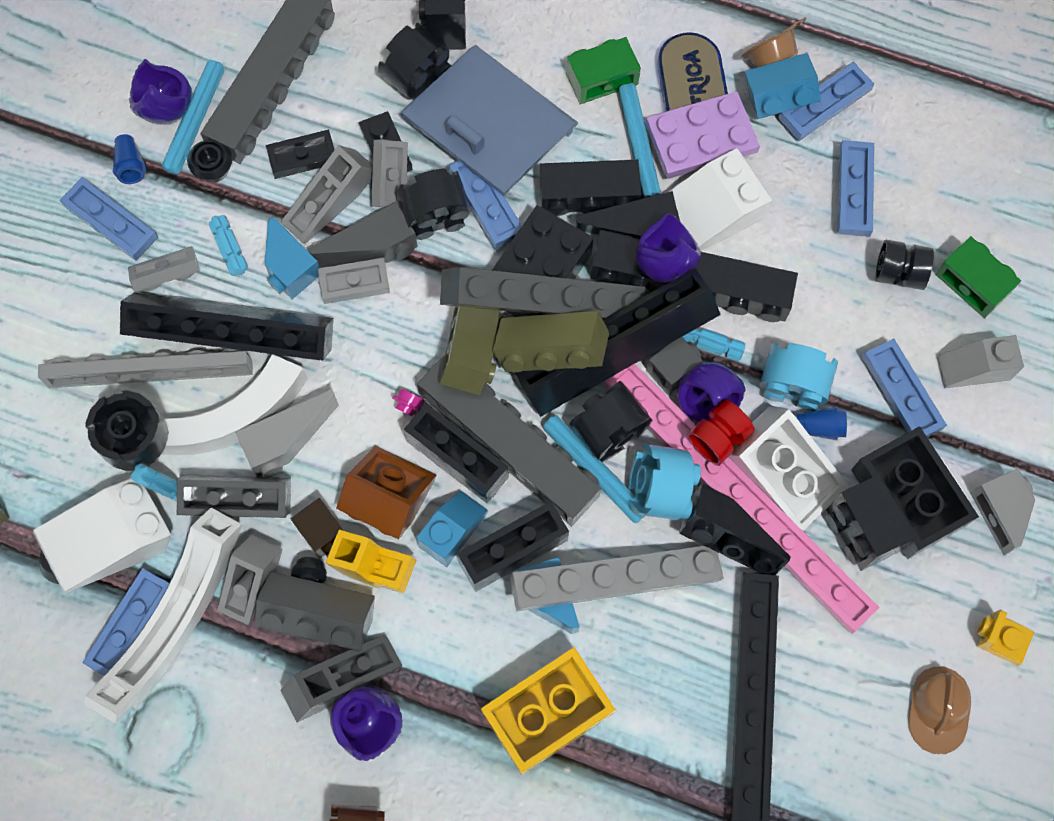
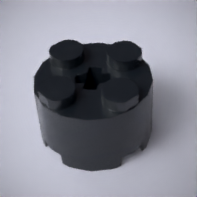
[378,23,451,100]
[396,168,471,240]
[569,381,653,462]
[85,390,169,471]

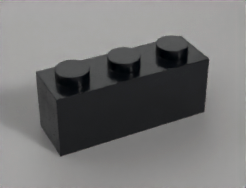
[539,159,641,216]
[403,404,509,504]
[457,501,569,592]

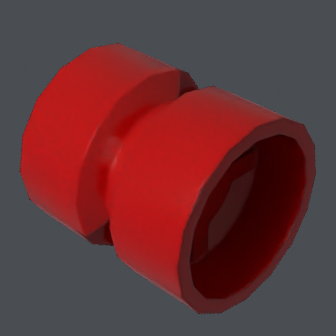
[687,399,755,466]

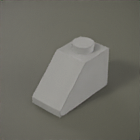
[937,335,1024,388]
[971,469,1035,555]
[217,534,283,625]

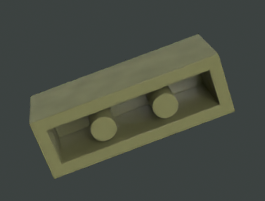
[439,306,505,395]
[492,311,609,372]

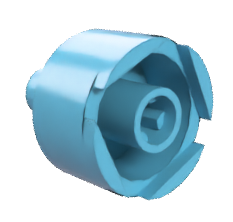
[760,343,838,411]
[628,444,701,520]

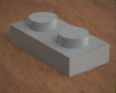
[371,140,408,208]
[128,246,199,293]
[318,257,390,304]

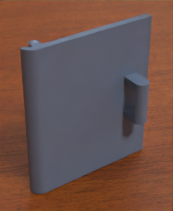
[401,45,578,196]

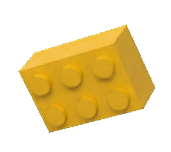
[481,647,616,776]

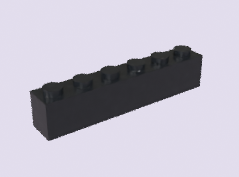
[590,230,798,322]
[515,268,721,417]
[120,293,334,361]

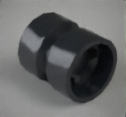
[875,239,934,290]

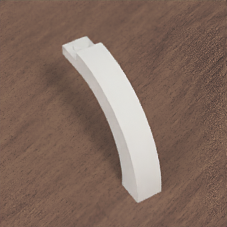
[90,354,308,456]
[84,508,242,724]

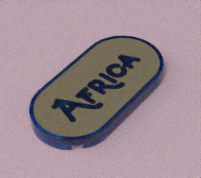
[657,32,728,112]

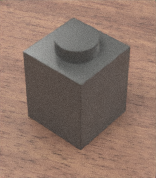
[646,337,703,395]

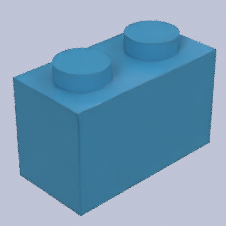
[745,53,821,119]

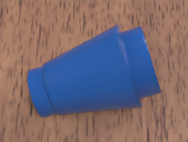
[113,134,146,184]
[797,407,847,441]

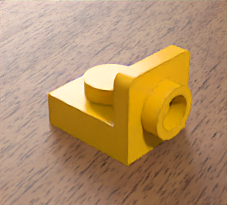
[977,609,1034,666]

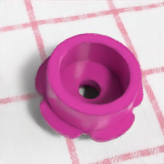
[392,388,425,417]

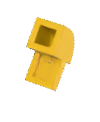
[325,530,417,594]

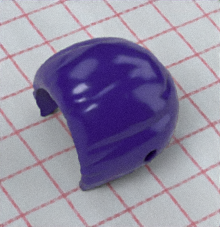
[129,59,192,124]
[636,212,701,283]
[677,362,746,422]
[330,686,403,761]

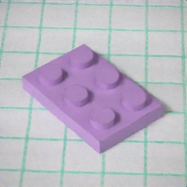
[645,91,760,179]

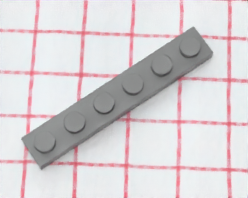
[38,348,253,388]
[509,546,724,611]

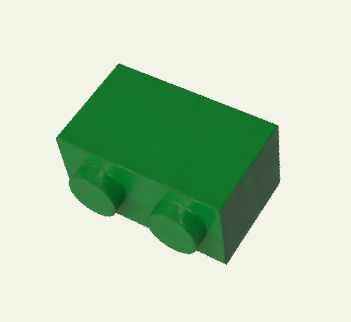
[566,37,641,105]
[935,236,1021,319]

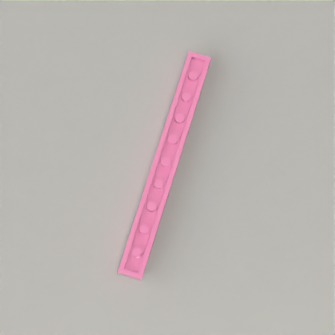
[604,364,880,634]

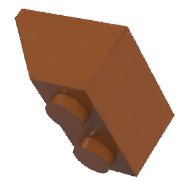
[336,446,437,539]

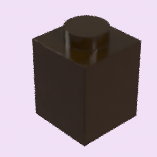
[290,498,344,559]

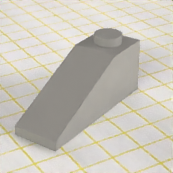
[281,145,373,244]
[235,389,339,477]

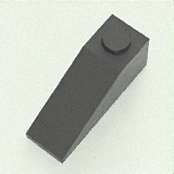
[308,202,418,267]
[280,634,402,723]

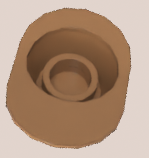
[740,17,807,68]
[909,667,971,754]

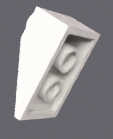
[669,148,772,251]
[729,406,849,531]
[33,479,171,594]

